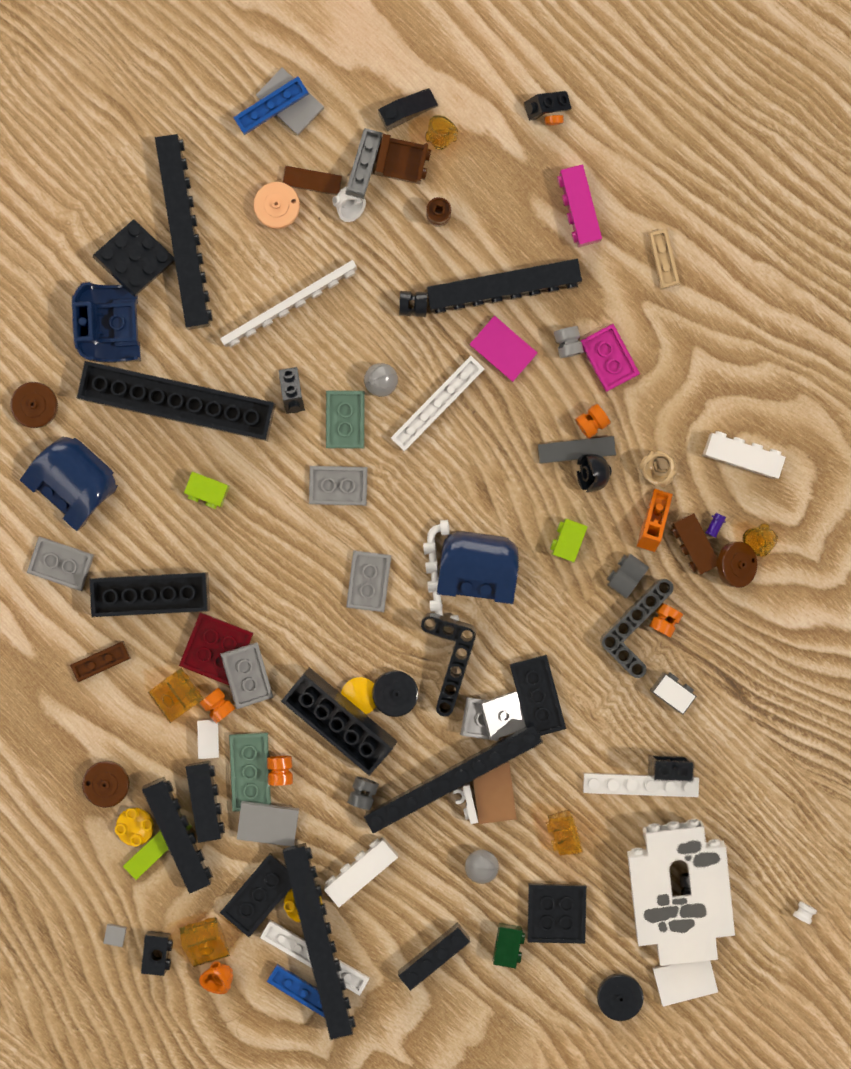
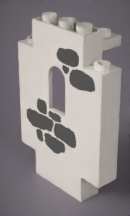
[627,819,735,966]

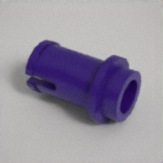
[705,513,726,538]

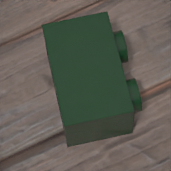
[492,923,525,969]

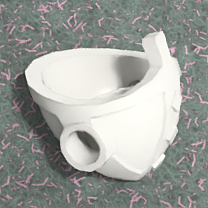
[332,187,366,222]

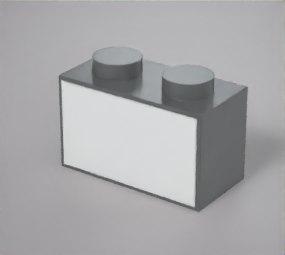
[650,672,697,715]

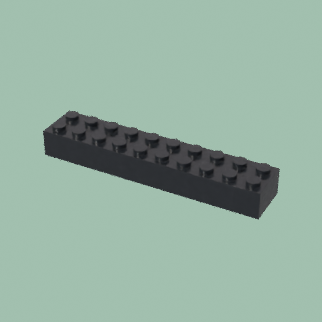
[77,361,276,442]

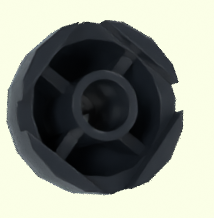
[577,454,612,493]

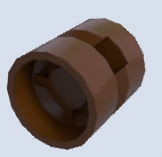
[426,197,451,227]

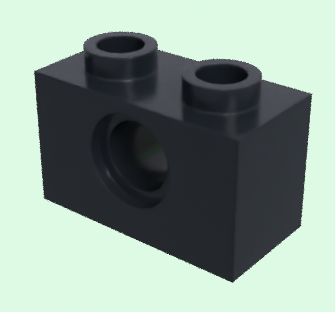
[141,931,173,976]

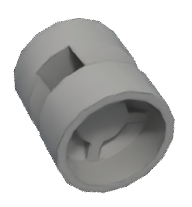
[554,326,584,358]

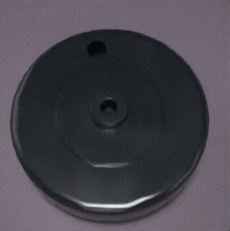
[372,670,418,717]
[597,973,644,1021]

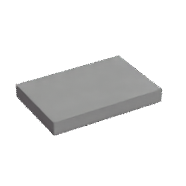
[256,68,324,136]
[309,466,367,506]
[27,536,94,591]
[346,550,391,612]
[220,642,273,709]
[237,801,299,846]

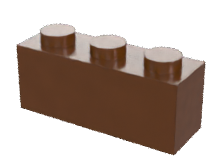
[671,513,718,575]

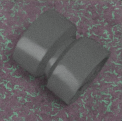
[347,776,379,810]

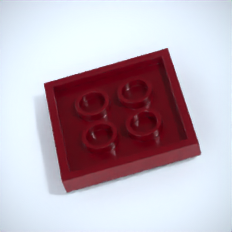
[179,612,254,685]

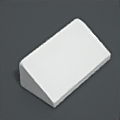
[197,719,219,759]

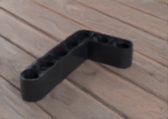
[421,613,476,717]

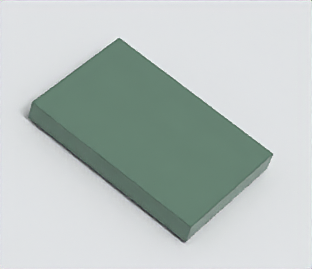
[326,391,365,449]

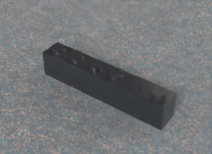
[142,776,213,894]

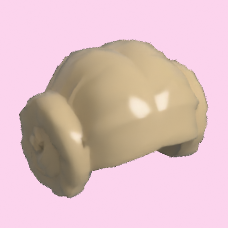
[638,451,677,488]

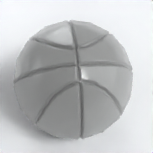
[364,363,398,397]
[465,850,499,884]

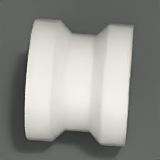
[793,901,817,924]

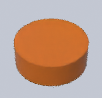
[544,115,564,125]

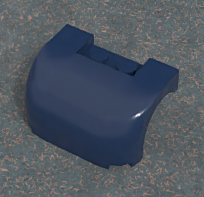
[72,282,141,363]
[20,437,118,532]
[437,531,519,604]

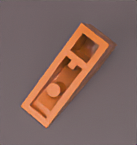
[637,488,673,552]

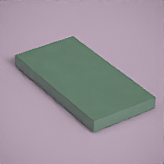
[229,732,271,811]

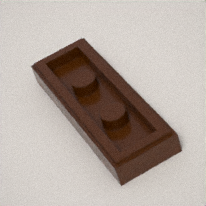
[283,166,342,195]
[70,641,131,682]

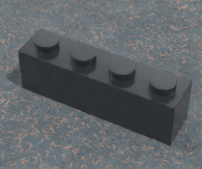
[186,761,225,843]
[398,922,470,991]

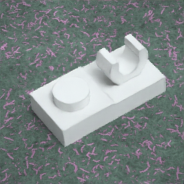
[453,783,478,824]

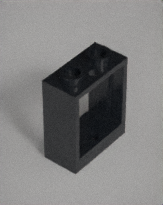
[648,755,694,782]

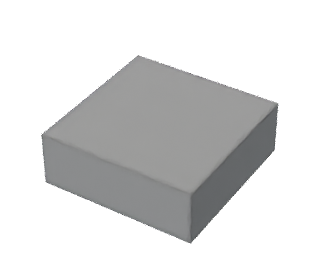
[103,923,127,947]

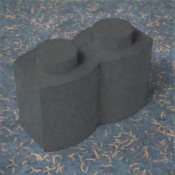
[607,554,649,598]

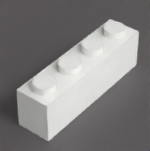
[703,431,786,479]
[324,837,398,907]

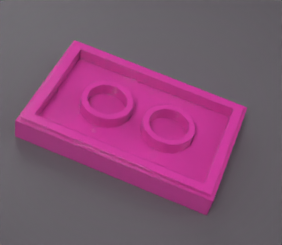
[469,315,537,382]
[580,324,640,392]

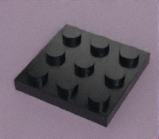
[93,219,175,297]
[527,883,587,944]

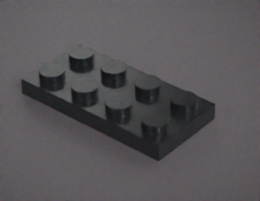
[509,654,566,736]
[220,853,292,937]

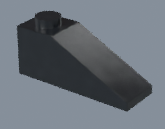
[378,88,438,132]

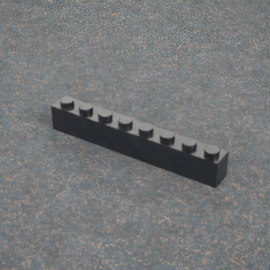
[426,259,582,314]

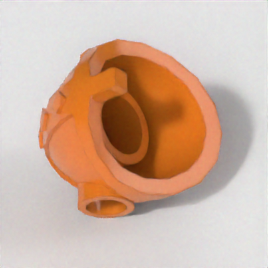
[199,961,233,994]

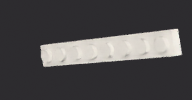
[220,260,357,348]

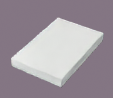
[653,961,718,1006]

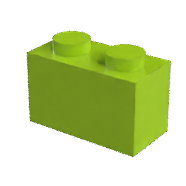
[184,472,230,509]
[550,518,588,562]

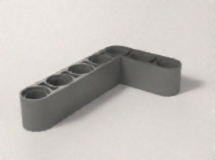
[600,579,674,678]

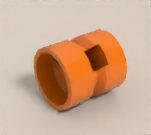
[575,404,611,439]
[649,603,684,638]
[200,687,235,724]
[267,755,293,786]

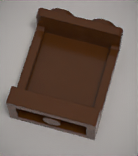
[375,134,431,184]

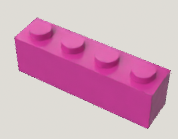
[557,164,602,248]

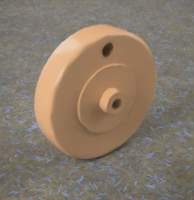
[254,182,300,229]

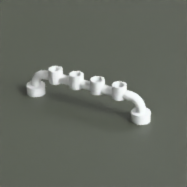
[423,520,459,631]

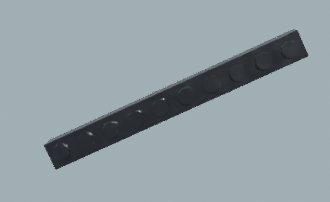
[155,134,213,330]
[364,722,543,834]
[282,843,356,1040]

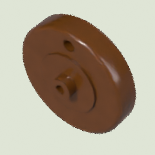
[10,382,58,428]
[717,541,757,588]
[82,761,130,808]

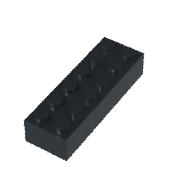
[89,572,210,617]
[281,667,398,776]

